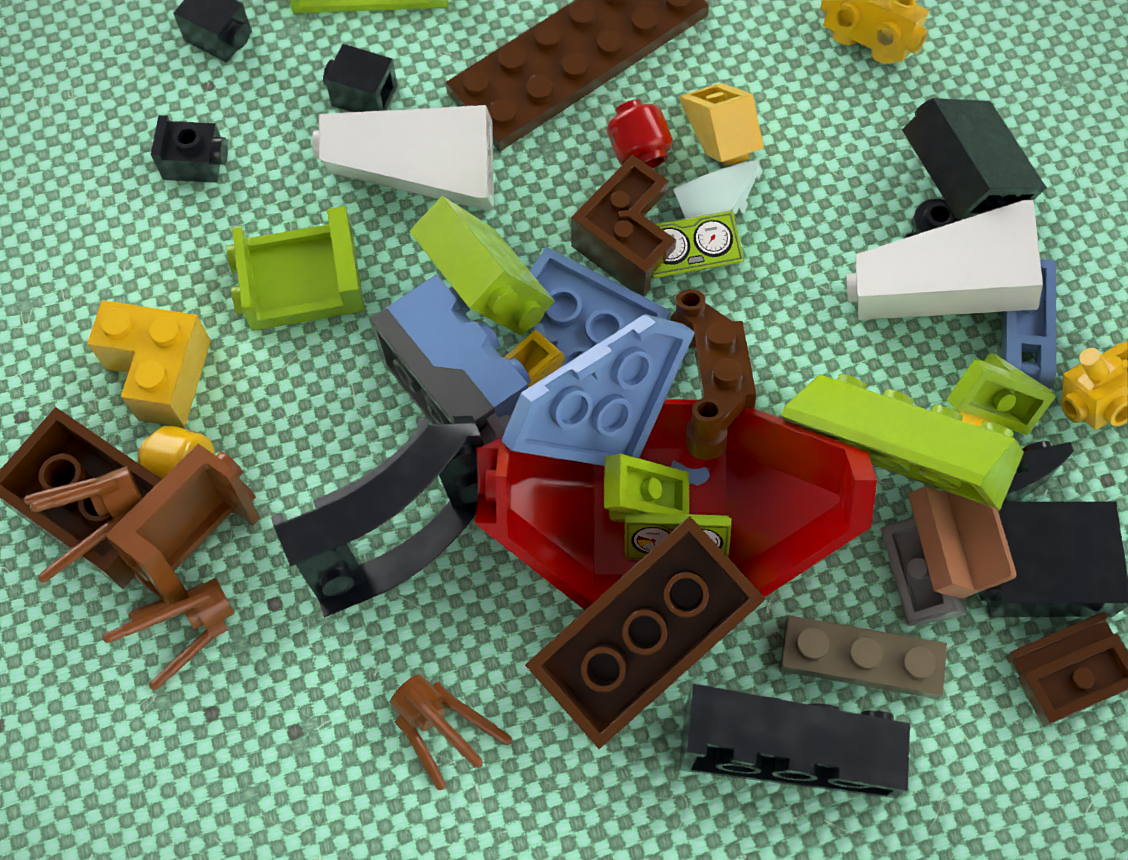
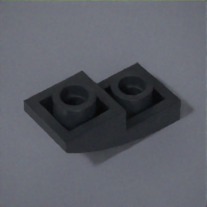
[1004,441,1074,502]

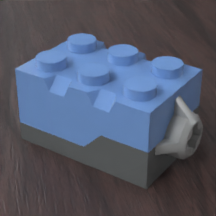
[370,274,531,445]

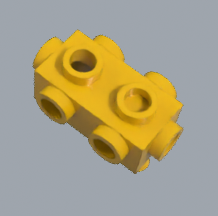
[820,0,930,64]
[1060,341,1128,430]

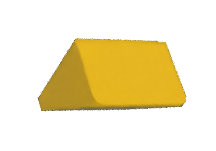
[503,329,566,388]

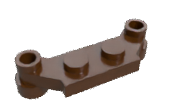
[670,289,756,460]

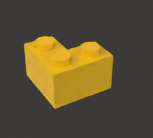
[87,300,211,428]

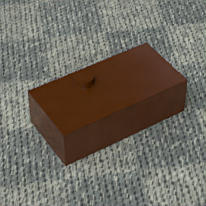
[525,516,766,749]

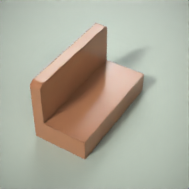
[908,486,1016,599]

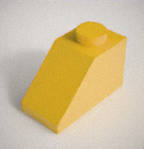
[679,83,764,165]

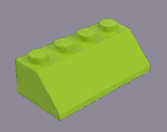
[780,374,1024,510]

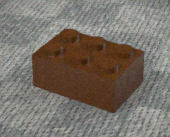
[0,407,162,589]

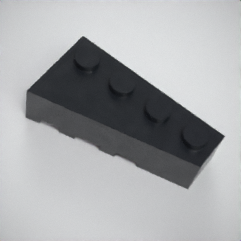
[679,683,910,799]

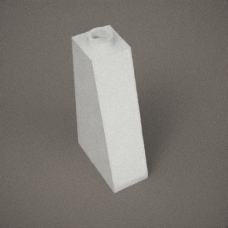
[312,105,494,210]
[846,200,1043,320]

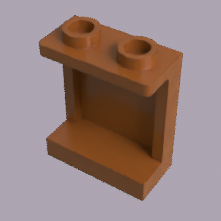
[105,443,260,605]

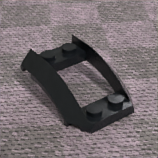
[271,416,484,618]

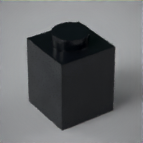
[173,0,252,63]
[323,44,398,112]

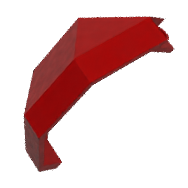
[475,399,877,610]

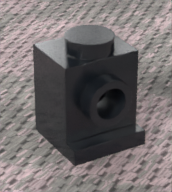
[150,115,228,183]

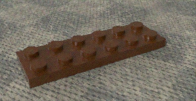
[445,0,709,152]

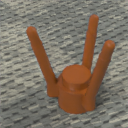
[24,466,142,583]
[103,578,235,690]
[390,674,512,790]

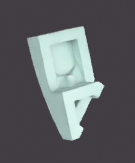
[673,160,763,218]

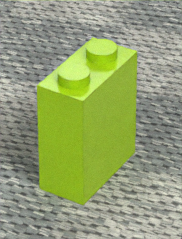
[409,196,555,336]

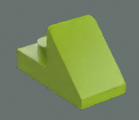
[946,353,1057,436]
[604,453,689,522]

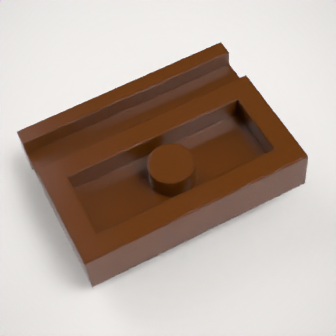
[1005,611,1128,727]

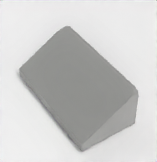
[880,517,968,626]

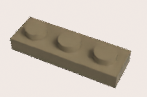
[779,615,947,699]

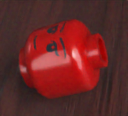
[606,99,673,169]

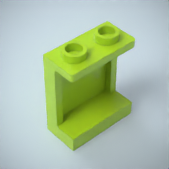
[226,206,365,331]

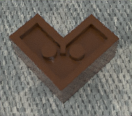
[571,155,677,297]

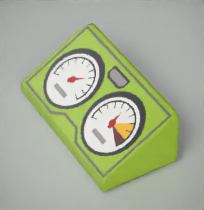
[651,210,744,278]
[625,513,731,561]

